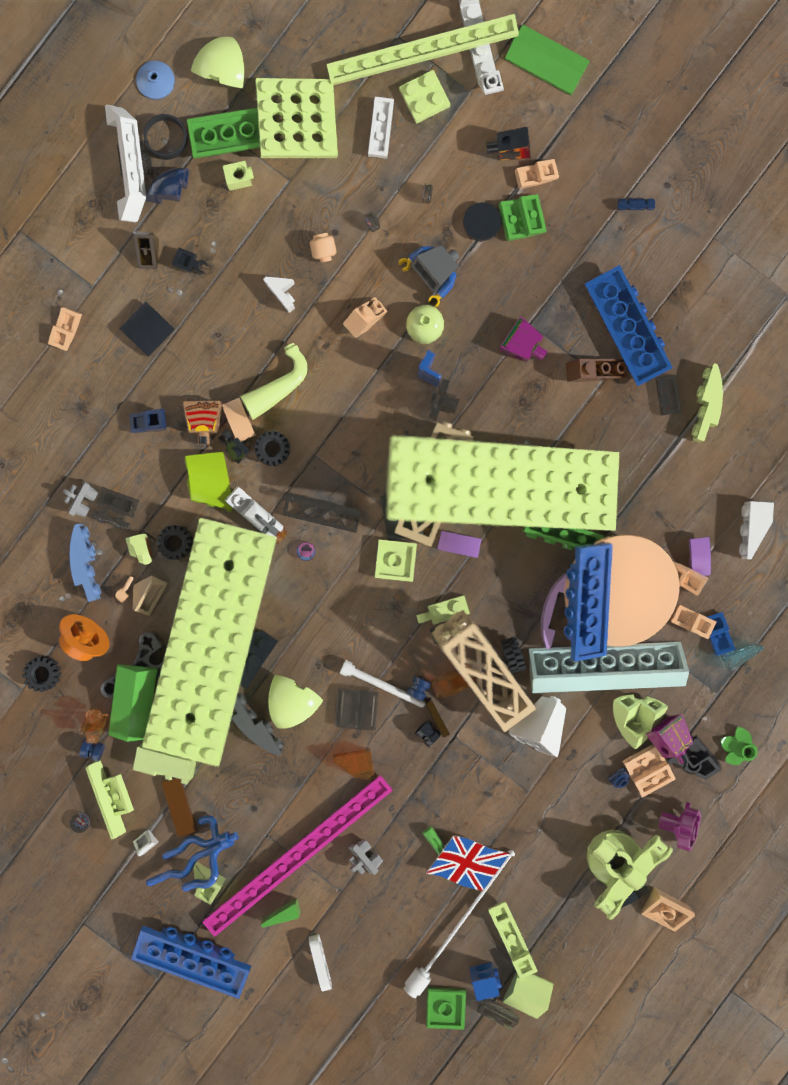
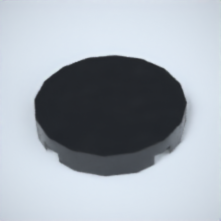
[463,202,501,242]

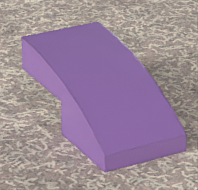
[438,531,482,558]
[688,537,711,576]

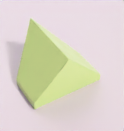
[193,862,226,905]

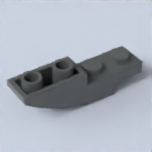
[232,693,284,756]

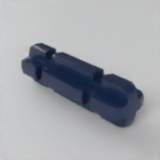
[617,198,655,211]

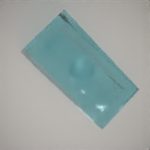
[721,644,764,671]

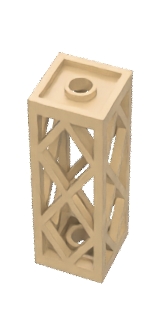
[395,421,473,547]
[432,610,536,732]

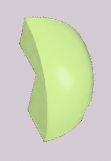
[191,37,244,88]
[268,675,323,729]
[613,695,668,749]

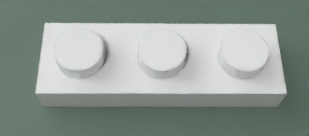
[368,97,394,159]

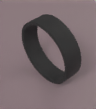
[143,114,187,160]

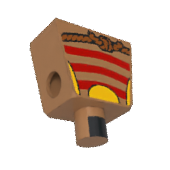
[183,401,223,445]

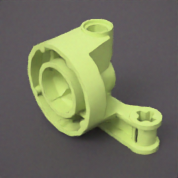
[587,829,673,920]

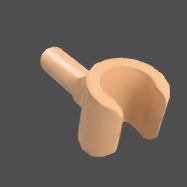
[116,576,134,603]

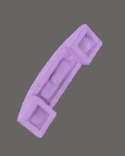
[541,573,567,649]

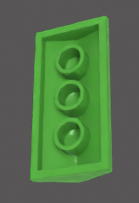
[505,25,590,95]
[187,108,260,159]
[108,664,157,742]

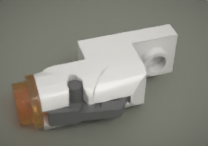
[225,486,287,544]

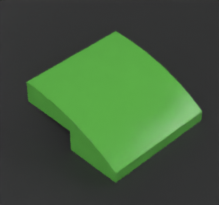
[498,194,547,241]

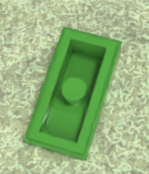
[261,899,301,928]

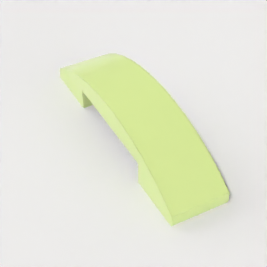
[488,901,538,979]

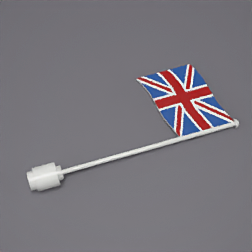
[404,836,515,998]

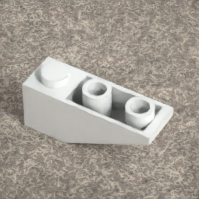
[739,501,774,559]

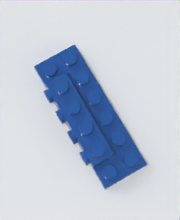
[585,265,673,387]
[564,542,613,662]
[131,926,251,999]

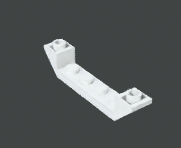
[459,0,504,95]
[105,105,146,223]

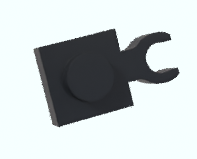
[172,247,208,275]
[218,430,250,464]

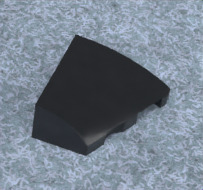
[667,735,721,780]

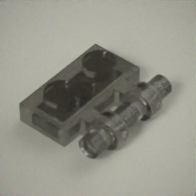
[92,487,140,530]

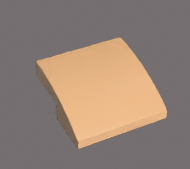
[622,744,675,797]

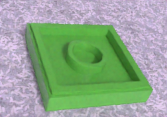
[426,987,466,1030]

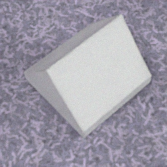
[133,830,159,856]

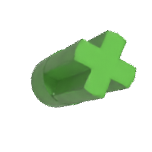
[422,826,445,855]

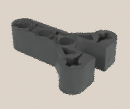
[101,631,165,698]

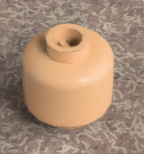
[309,233,337,263]

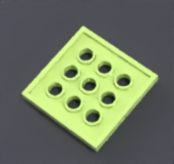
[255,78,338,158]

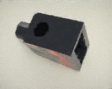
[486,127,531,160]

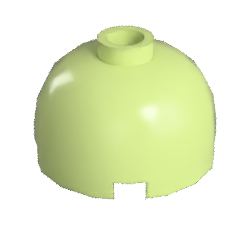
[406,305,444,344]

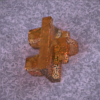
[80,708,108,743]

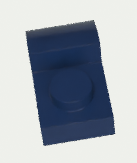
[129,409,166,434]

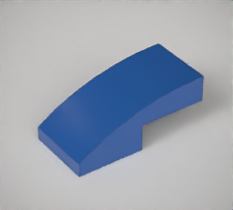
[707,612,735,657]

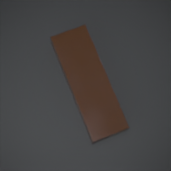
[161,777,197,837]

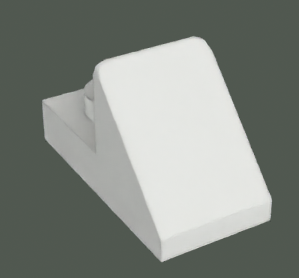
[263,277,295,313]

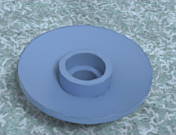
[136,61,175,100]

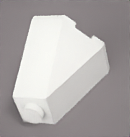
[509,696,566,757]

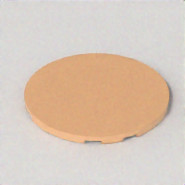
[564,534,679,647]

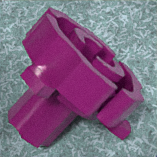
[658,802,701,852]

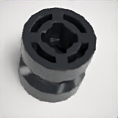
[414,720,441,747]

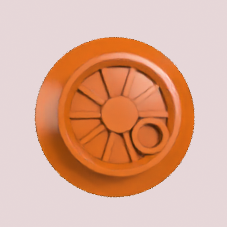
[59,614,110,661]

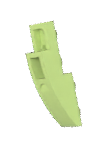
[691,363,723,443]

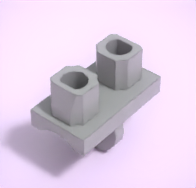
[62,481,98,517]
[348,839,383,875]

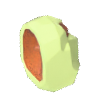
[126,534,153,565]

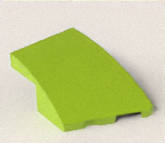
[184,452,233,512]

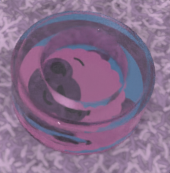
[296,542,316,561]

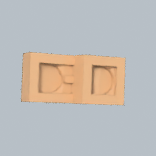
[515,159,559,189]
[48,307,82,351]
[222,397,255,441]
[673,562,709,596]
[670,605,716,639]

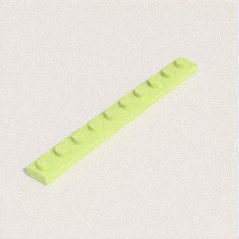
[327,14,519,85]

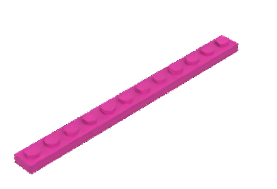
[202,774,393,937]

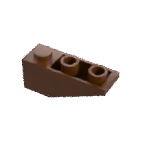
[566,359,628,382]

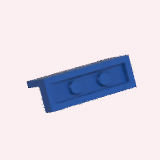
[417,350,441,387]

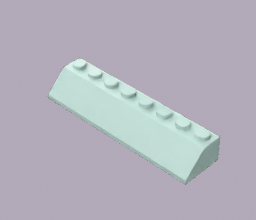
[529,642,689,693]

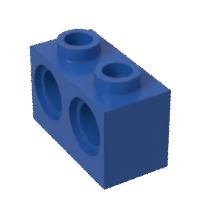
[469,962,502,1001]

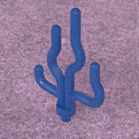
[146,815,239,892]

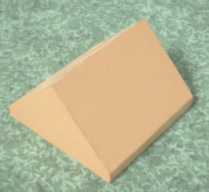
[641,887,695,932]

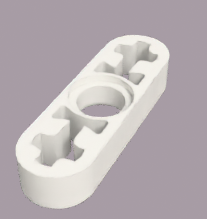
[309,934,332,991]

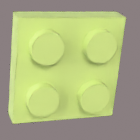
[399,70,450,124]
[375,540,417,582]

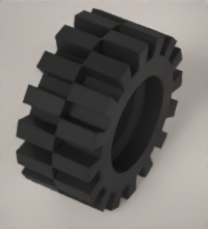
[254,430,290,466]
[156,525,193,560]
[501,636,526,674]
[22,656,62,692]

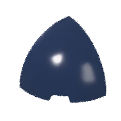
[145,168,190,204]

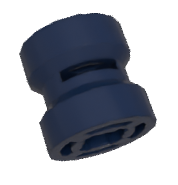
[406,675,432,701]
[79,738,105,762]

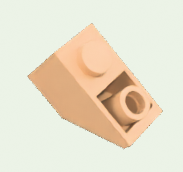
[343,298,388,338]

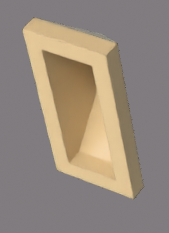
[133,576,168,616]

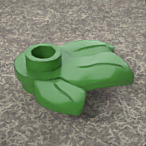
[720,727,758,765]

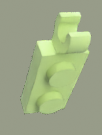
[416,595,470,625]

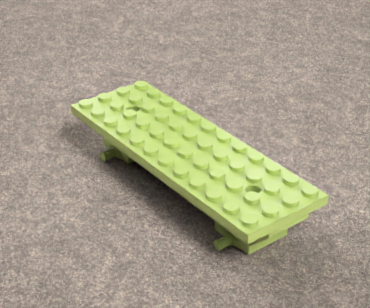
[387,437,619,531]
[142,518,277,766]

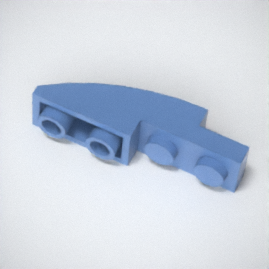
[70,524,101,602]

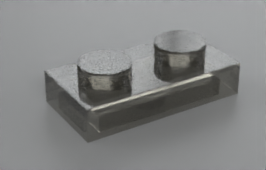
[477,999,520,1030]

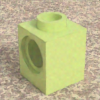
[223,161,254,190]

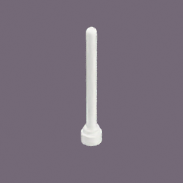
[339,660,426,707]

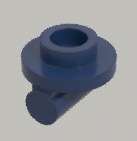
[607,767,629,788]

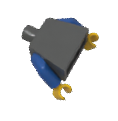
[398,246,459,307]

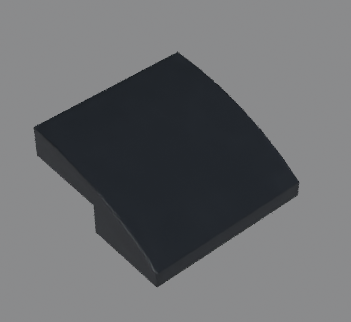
[119,301,175,357]

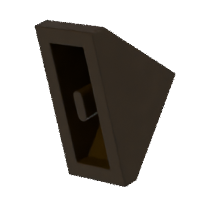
[133,232,159,269]

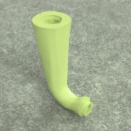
[240,343,307,420]

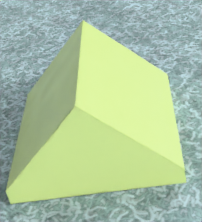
[502,971,554,1019]

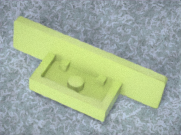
[85,761,134,839]

